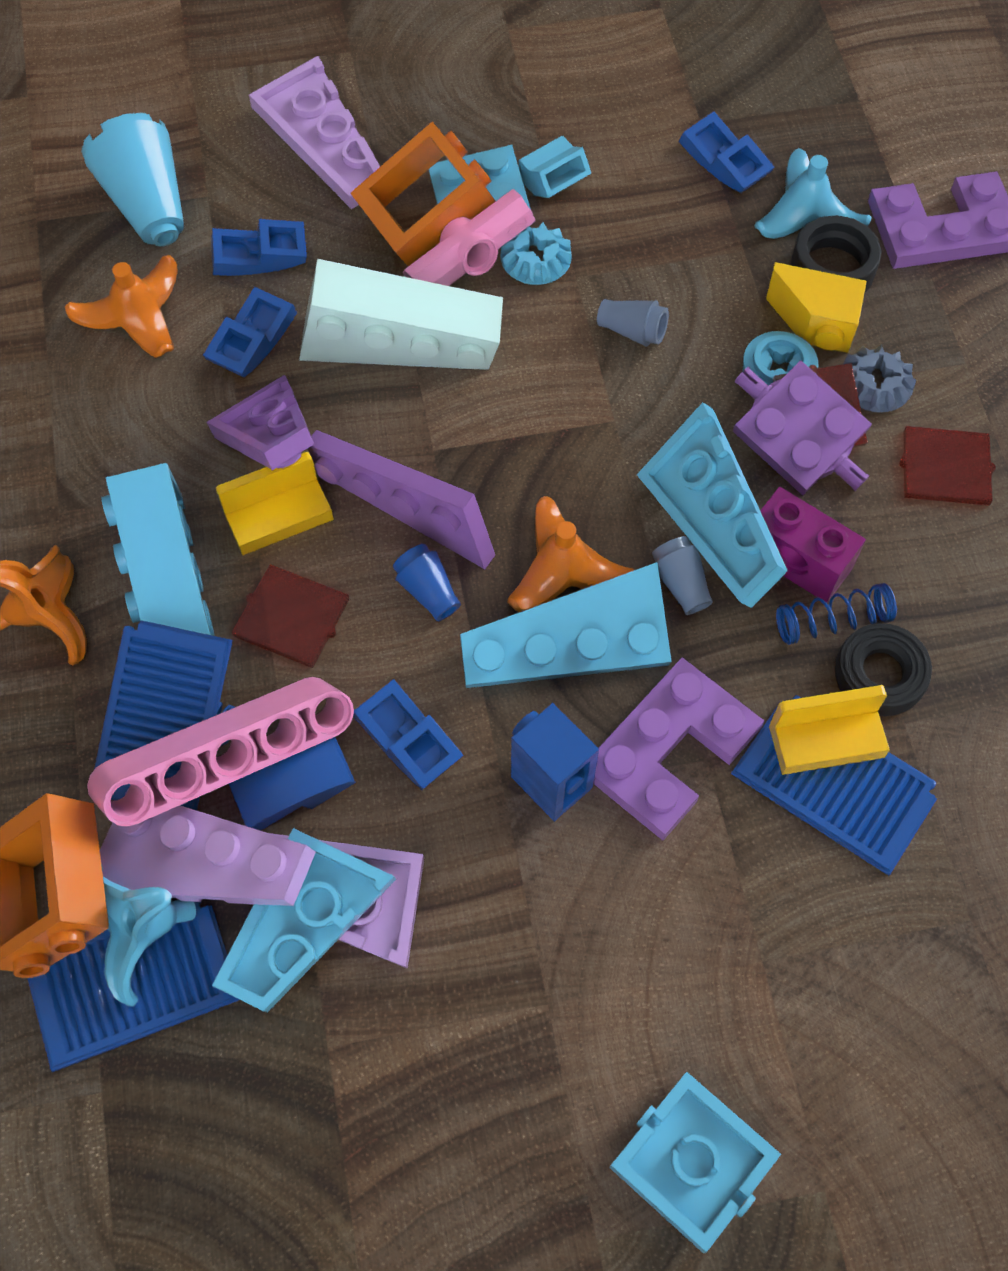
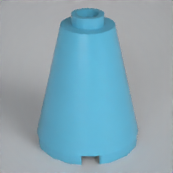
[81,113,184,246]

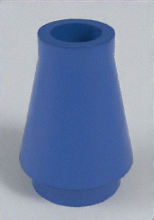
[393,544,461,621]

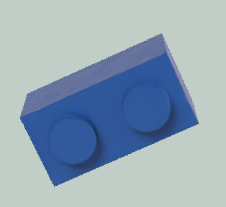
[511,703,599,822]

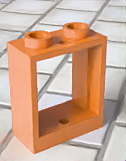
[350,122,496,266]
[0,793,109,978]

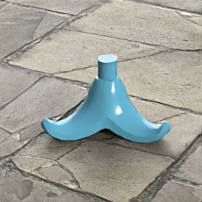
[754,148,872,239]
[101,864,196,1006]

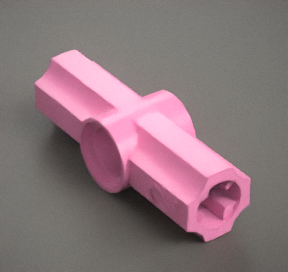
[403,189,535,286]

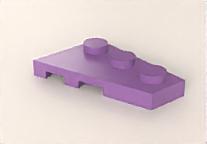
[206,375,314,470]

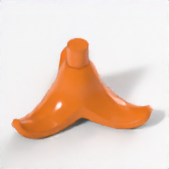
[65,255,178,358]
[507,496,634,612]
[0,545,87,666]

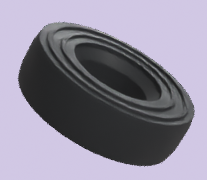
[835,623,932,716]

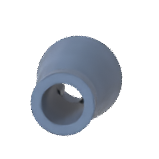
[597,299,669,347]
[652,536,713,615]

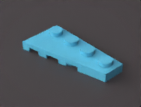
[637,402,788,608]
[460,562,672,688]

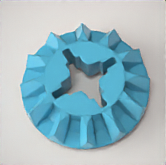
[501,222,572,285]
[742,331,818,386]

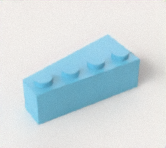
[101,463,215,636]

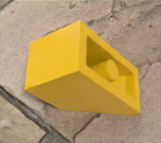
[766,262,867,353]

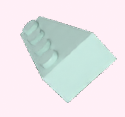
[299,259,503,370]

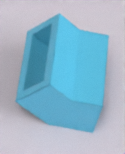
[519,135,591,198]

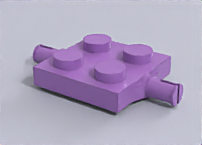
[733,360,872,495]

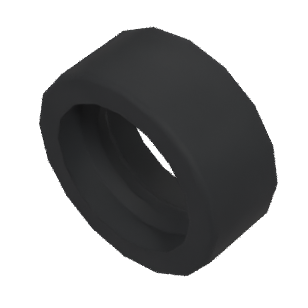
[790,215,882,294]

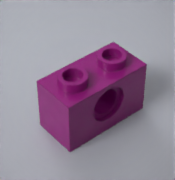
[760,486,866,603]

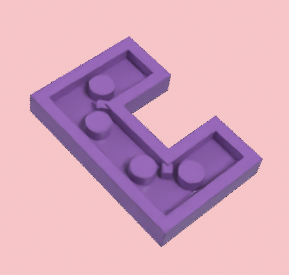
[868,171,1008,269]
[594,657,764,841]

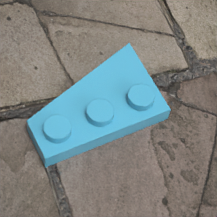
[212,828,396,1013]

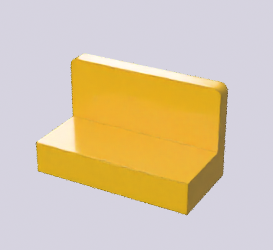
[216,452,334,556]
[769,685,890,775]

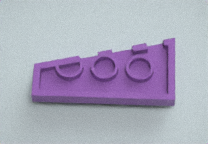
[307,430,495,569]

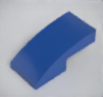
[678,111,775,193]
[211,219,307,276]
[203,286,298,378]
[353,679,463,790]
[229,737,356,831]

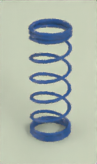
[776,583,897,645]

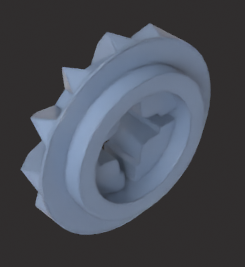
[839,344,916,412]

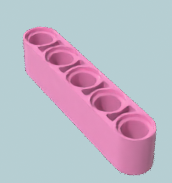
[87,677,354,827]

